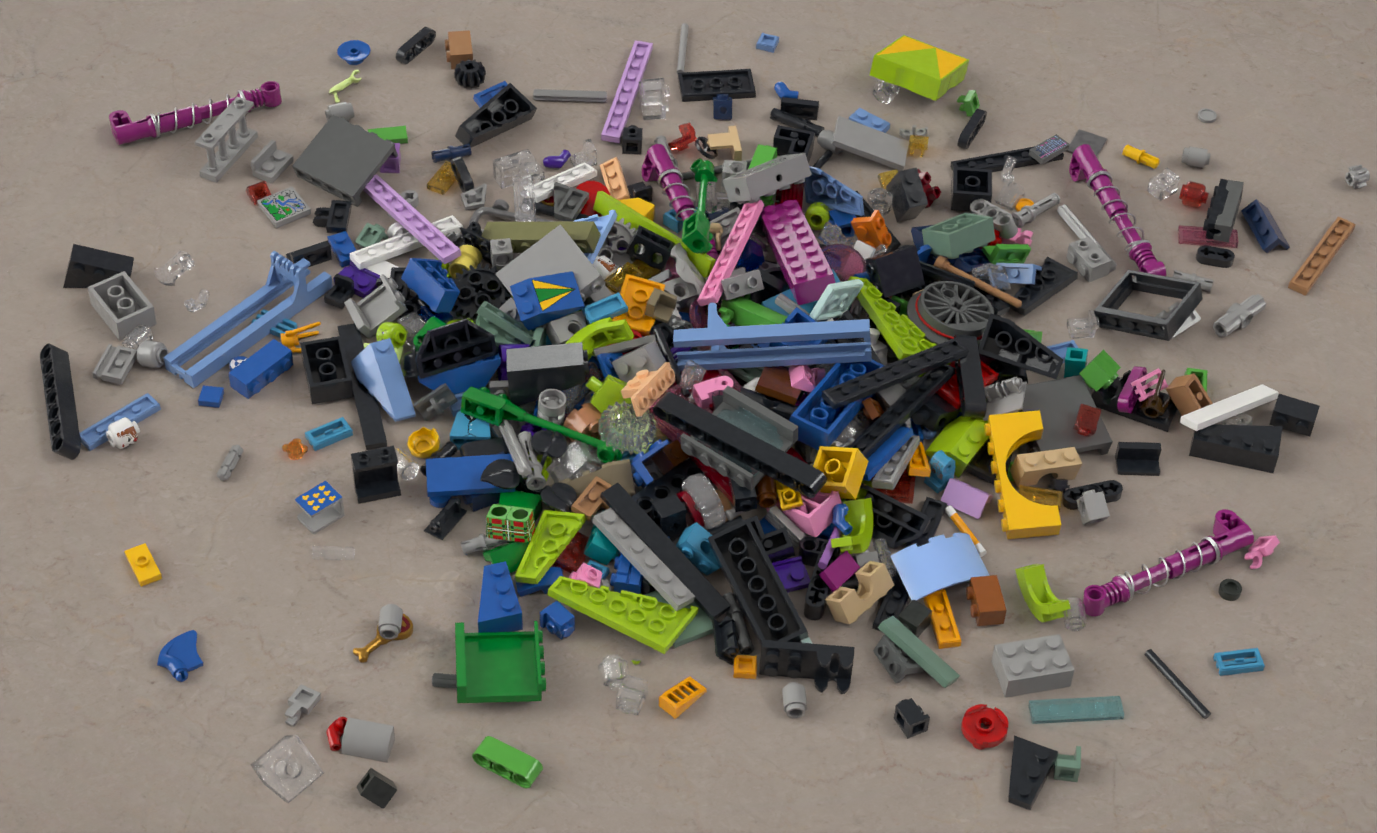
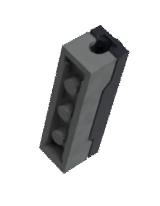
[1203,179,1244,242]

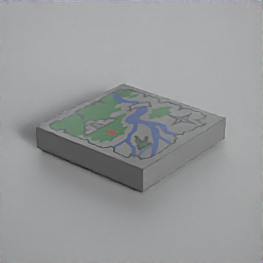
[257,187,311,228]

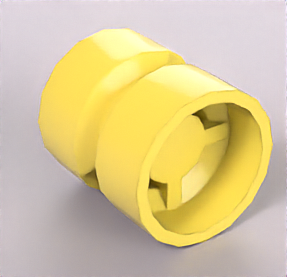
[448,245,482,279]

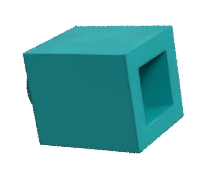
[1064,347,1088,380]

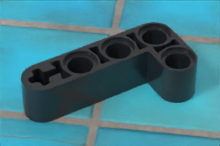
[798,536,841,621]

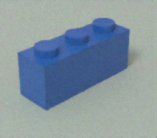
[229,339,293,399]

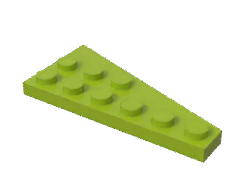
[848,276,951,365]
[547,576,699,654]

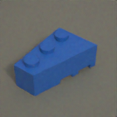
[478,561,523,633]

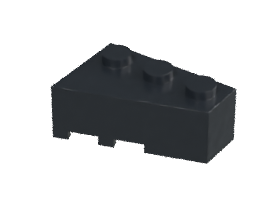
[63,244,134,288]

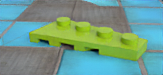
[515,510,587,584]

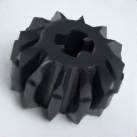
[454,59,486,88]

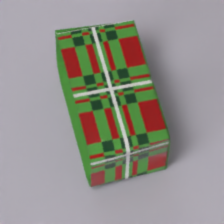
[486,504,535,543]

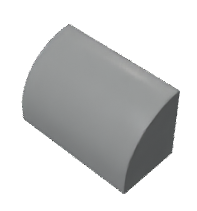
[341,717,395,762]

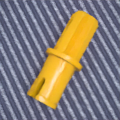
[1122,144,1160,169]

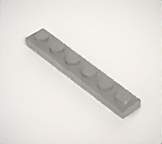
[592,508,695,611]

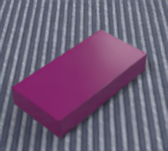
[819,551,860,592]

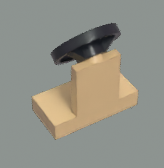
[695,126,742,161]

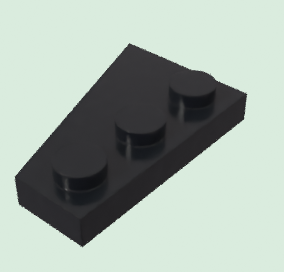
[1008,735,1058,810]

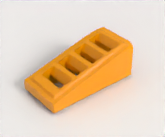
[659,676,707,719]

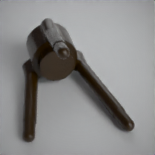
[1141,370,1172,418]

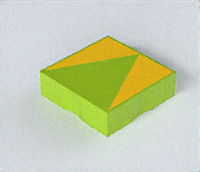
[869,35,969,101]

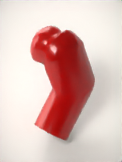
[326,717,347,751]

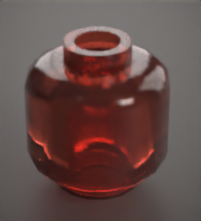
[1179,181,1209,208]

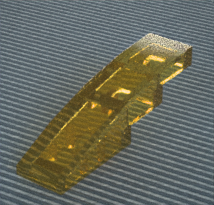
[604,259,665,294]

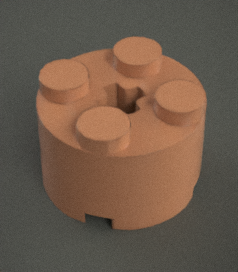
[563,403,614,452]

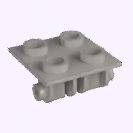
[983,377,1027,421]

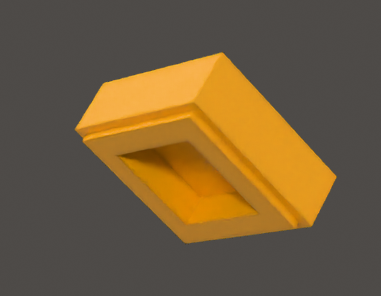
[733,655,757,679]

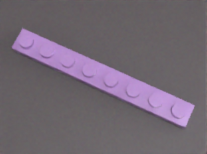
[601,40,653,143]
[363,174,461,264]

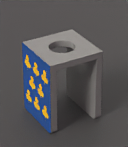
[295,480,345,534]

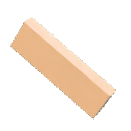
[600,157,631,200]

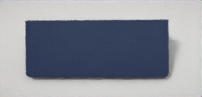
[1241,199,1290,253]

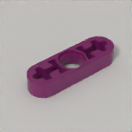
[1117,366,1147,413]

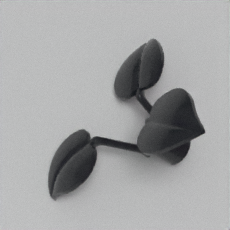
[480,430,577,513]

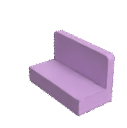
[941,478,994,519]

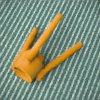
[281,322,321,353]

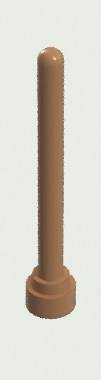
[934,255,1022,308]

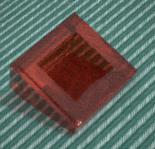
[246,181,271,205]

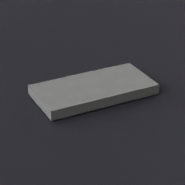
[831,116,909,171]

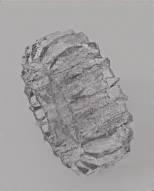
[598,400,657,454]
[682,473,726,530]

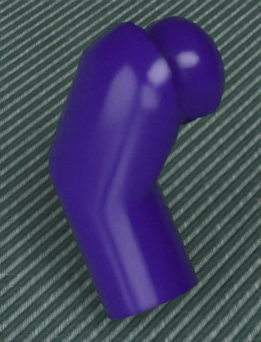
[543,150,571,169]

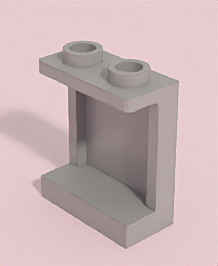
[705,267,764,300]
[344,274,408,339]

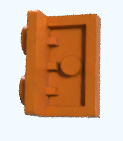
[851,210,892,253]

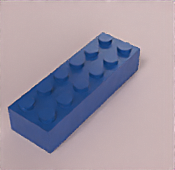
[790,360,885,450]

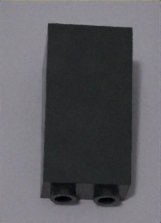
[506,342,589,406]

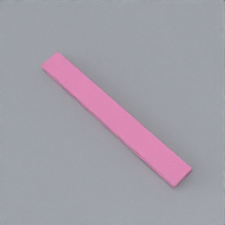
[697,200,764,306]

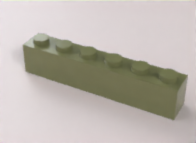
[481,221,601,253]

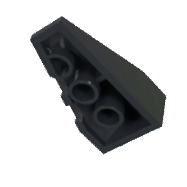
[978,313,1063,380]

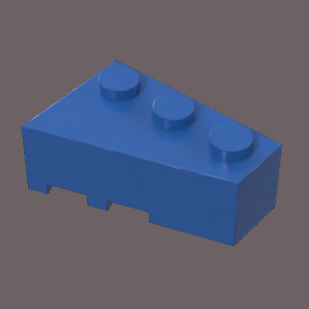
[401,258,460,313]

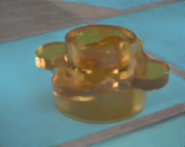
[282,438,308,460]

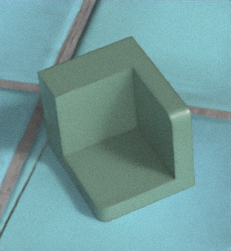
[1054,746,1081,782]

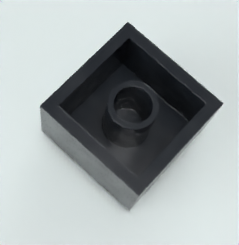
[951,167,992,211]

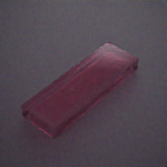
[1178,225,1239,248]

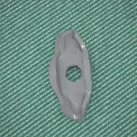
[670,242,706,296]

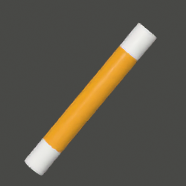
[945,505,987,557]

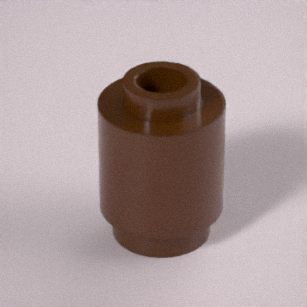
[755,475,778,508]

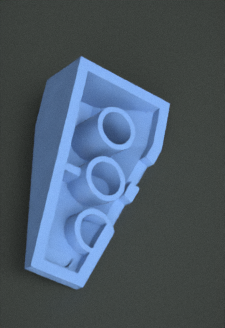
[804,166,864,216]
[351,338,416,422]

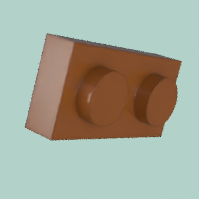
[862,397,884,422]

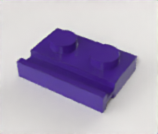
[333,261,380,298]
[772,556,810,593]

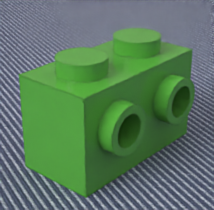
[1079,349,1121,392]

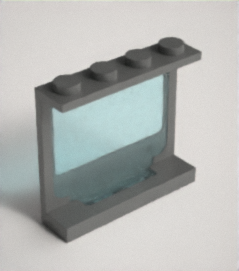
[681,386,798,490]

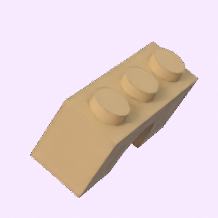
[1010,447,1082,487]
[825,561,894,624]

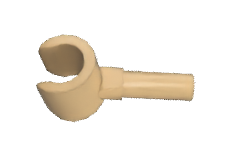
[710,222,723,251]

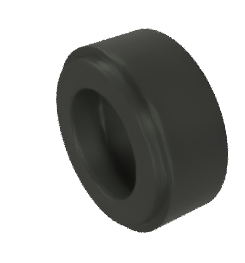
[1218,579,1242,601]

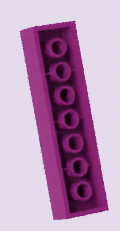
[760,200,835,305]

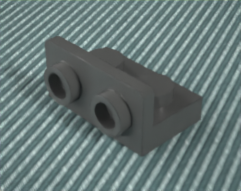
[873,635,924,683]

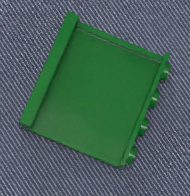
[455,621,546,703]

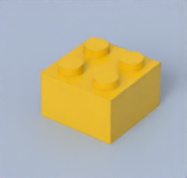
[813,446,869,500]

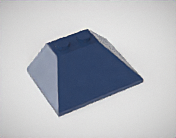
[911,225,996,274]

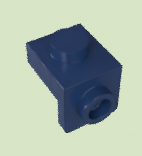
[713,94,732,119]

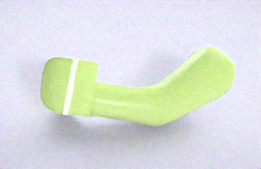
[329,70,362,103]

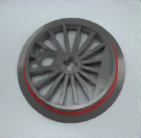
[907,281,994,348]

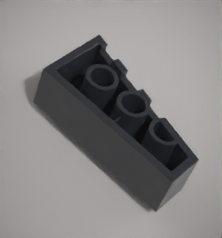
[455,83,537,148]
[1189,424,1283,473]

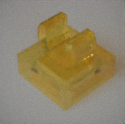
[909,135,929,157]

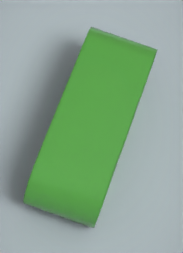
[472,736,543,788]

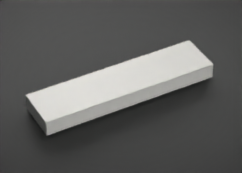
[525,162,597,203]

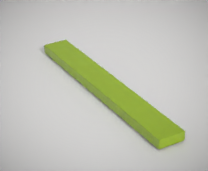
[593,191,716,278]

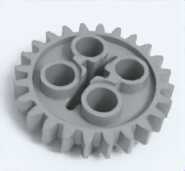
[598,216,641,276]

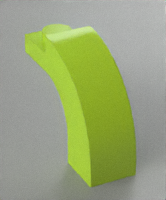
[565,317,634,362]
[831,498,873,554]
[1015,564,1071,622]

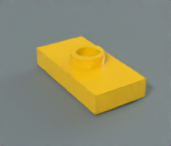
[124,543,162,587]

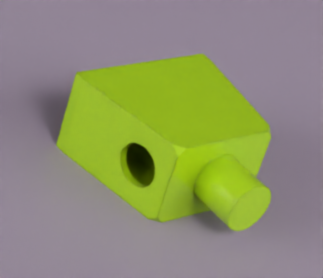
[585,375,632,425]

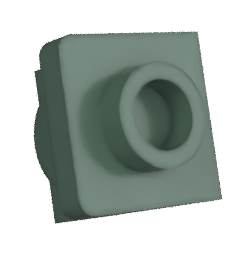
[355,222,389,248]

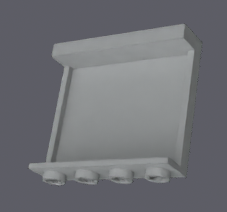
[495,224,606,330]

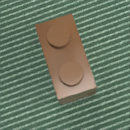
[445,30,473,70]
[1166,373,1213,416]

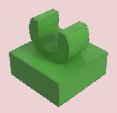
[957,90,980,116]

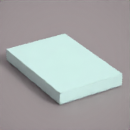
[809,279,864,321]

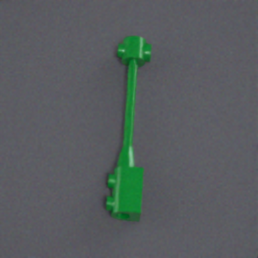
[682,158,718,254]
[461,386,626,463]

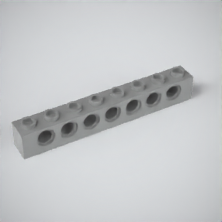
[546,277,699,345]

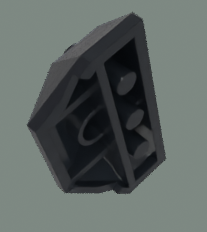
[415,319,498,379]
[845,483,932,549]

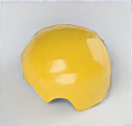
[407,426,440,459]

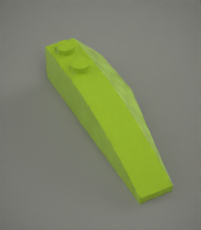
[925,399,989,478]

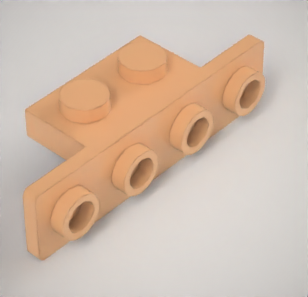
[621,362,675,417]

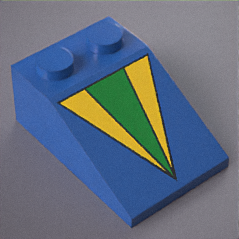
[510,271,585,331]

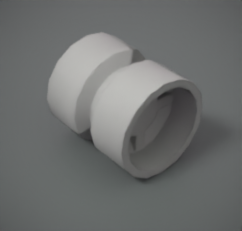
[537,389,566,426]

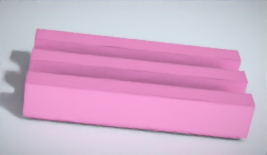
[1131,368,1168,402]

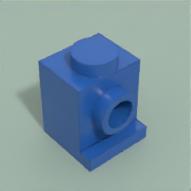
[540,601,575,640]

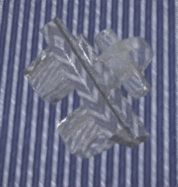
[817,221,855,260]

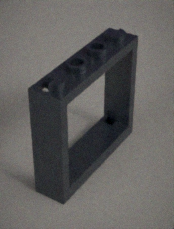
[1094,270,1203,341]

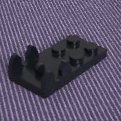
[1091,370,1178,432]
[759,640,855,694]

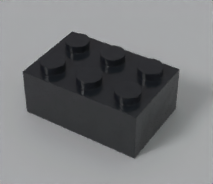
[300,336,354,404]

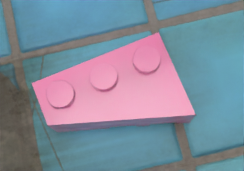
[766,491,842,538]

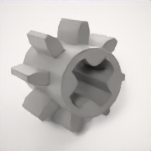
[1345,164,1370,189]

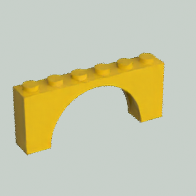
[984,410,1061,539]

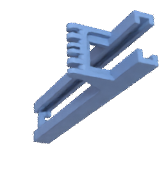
[163,251,333,388]
[673,303,872,371]

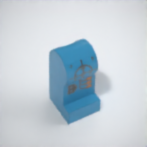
[924,450,955,494]

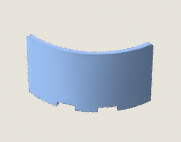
[890,533,990,601]

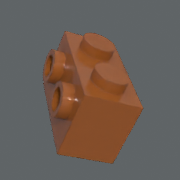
[966,575,1007,626]

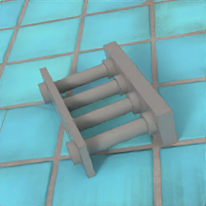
[195,97,258,183]

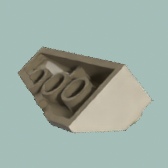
[545,459,635,505]

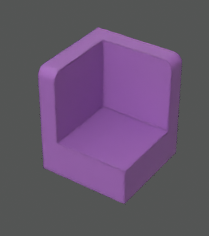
[380,143,401,173]

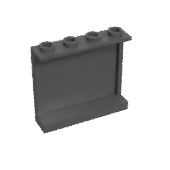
[292,115,398,207]
[1018,375,1113,455]

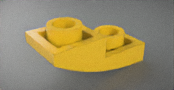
[776,481,803,511]

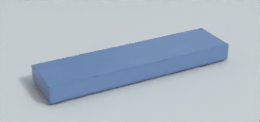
[80,393,161,451]

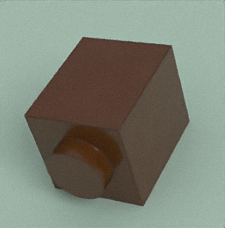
[651,440,689,475]

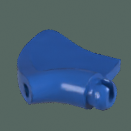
[157,630,203,682]

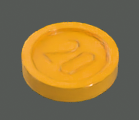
[1015,198,1034,212]

